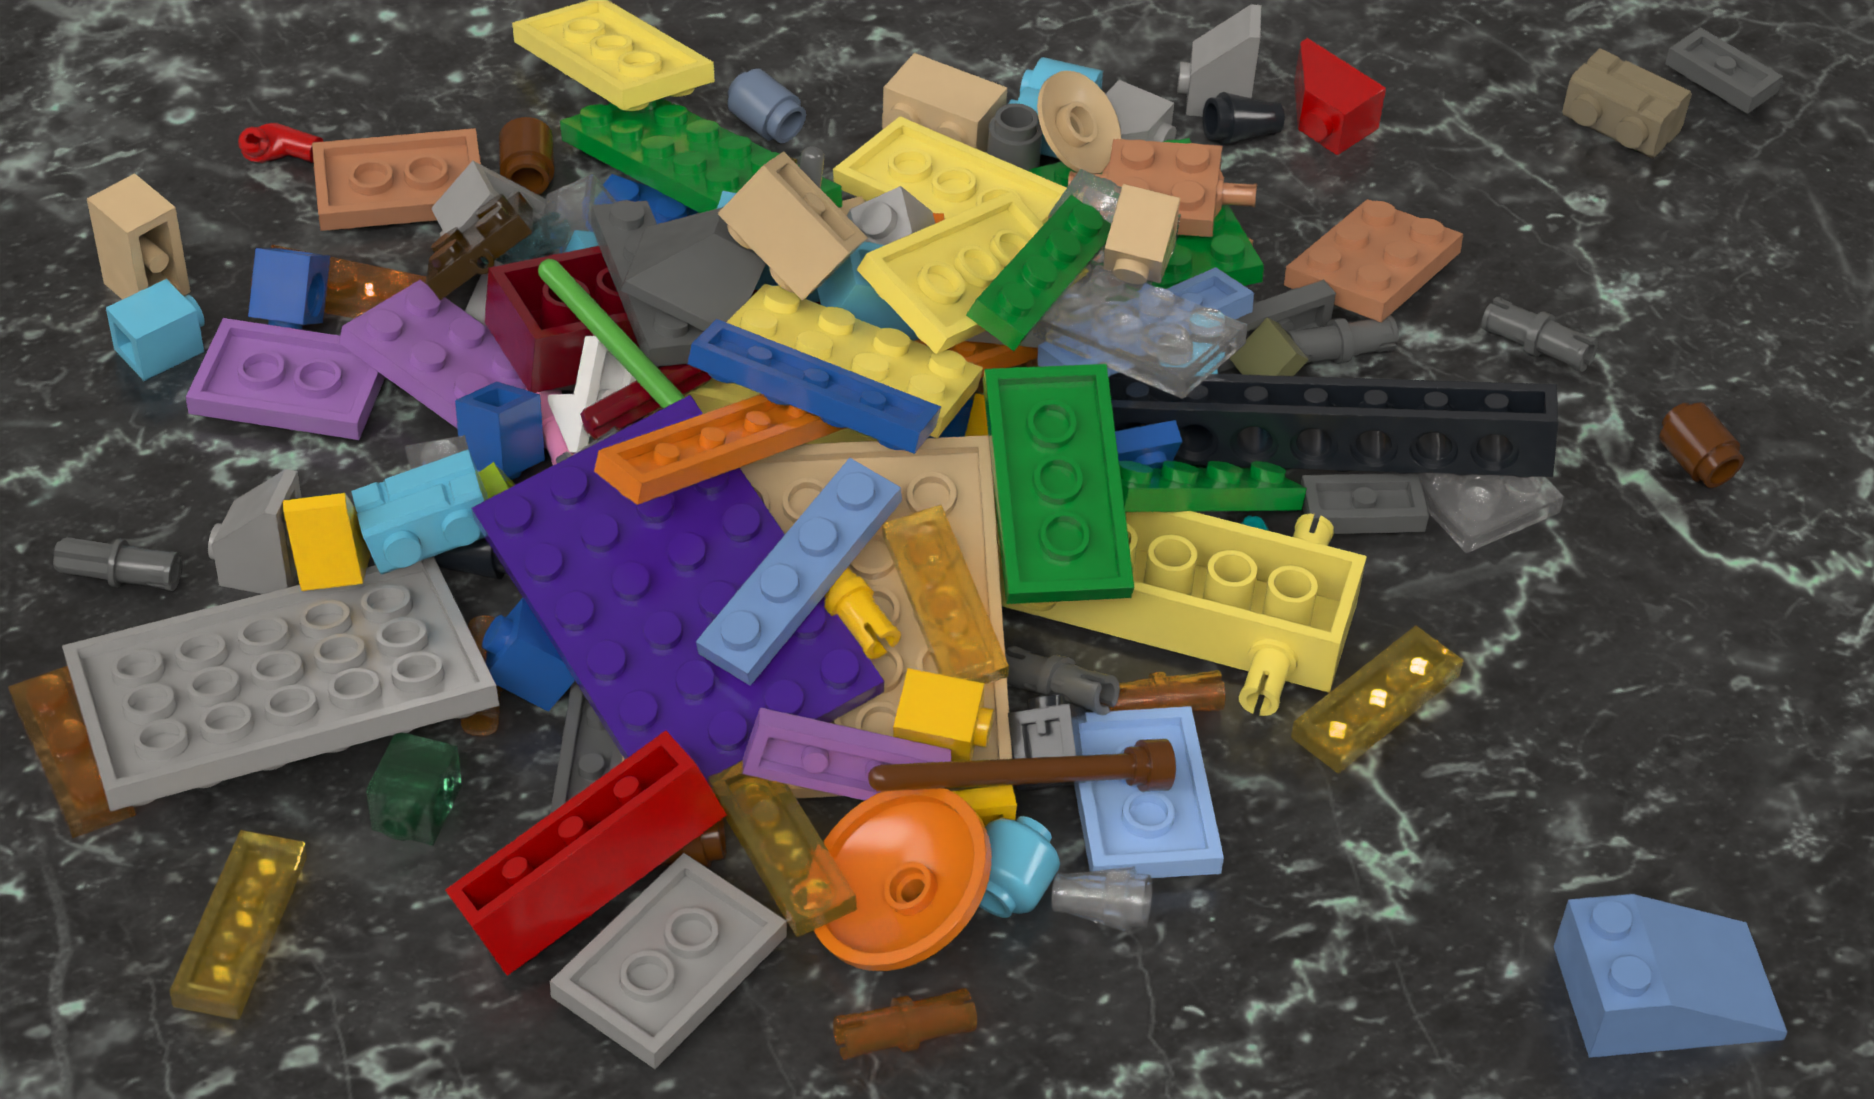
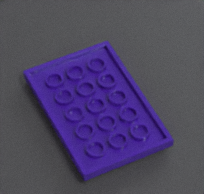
[471,395,884,788]

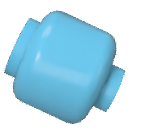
[979,816,1060,918]

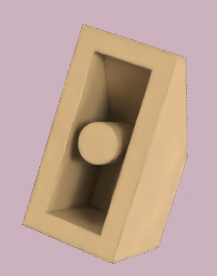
[1104,184,1180,284]

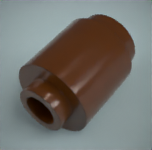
[499,117,555,195]
[1659,402,1744,488]

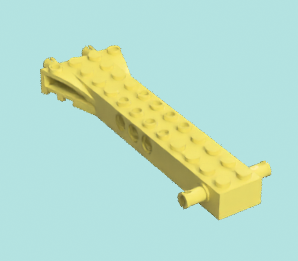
[643,379,1367,716]

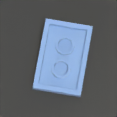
[1074,706,1224,882]

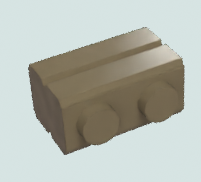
[1562,48,1692,159]

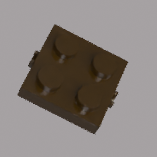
[426,191,533,300]

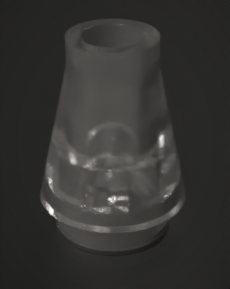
[1052,866,1152,933]

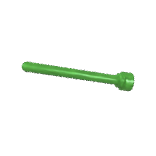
[538,259,685,409]

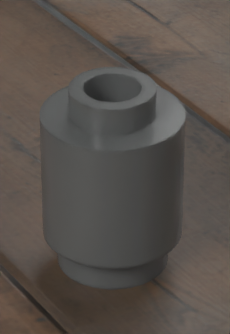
[987,103,1043,171]

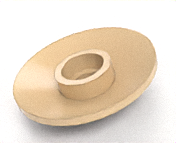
[1037,71,1121,174]

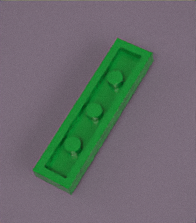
[966,194,1111,351]
[1119,461,1307,512]

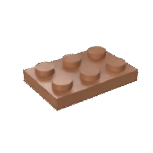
[312,128,481,231]
[1284,199,1463,323]

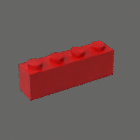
[445,731,727,976]

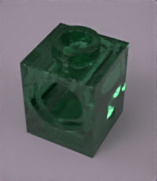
[366,732,462,845]

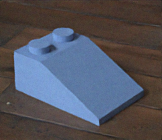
[1554,894,1787,1058]

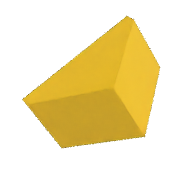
[283,493,371,591]

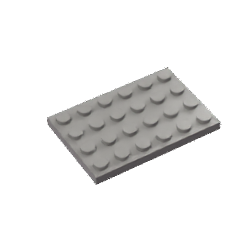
[62,556,499,811]

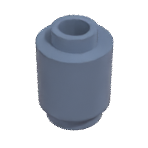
[728,69,806,143]

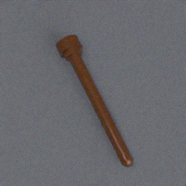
[868,739,1176,792]

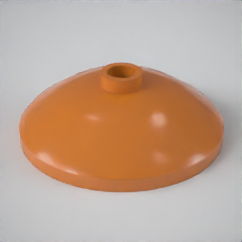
[806,788,992,971]

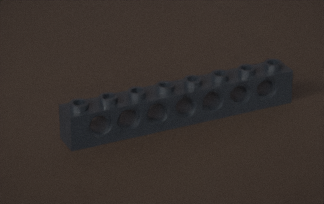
[1108,371,1558,478]

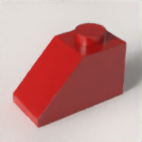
[1294,38,1386,155]

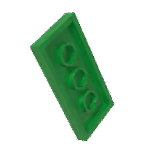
[983,364,1134,604]

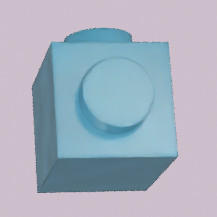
[106,279,205,381]

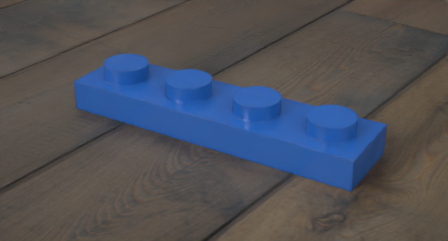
[687,319,941,454]

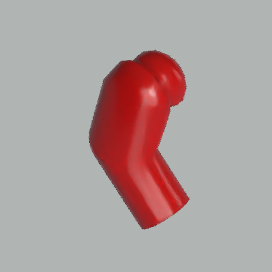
[238,123,323,163]

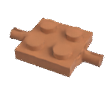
[1068,139,1257,237]

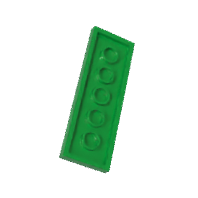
[560,98,843,213]

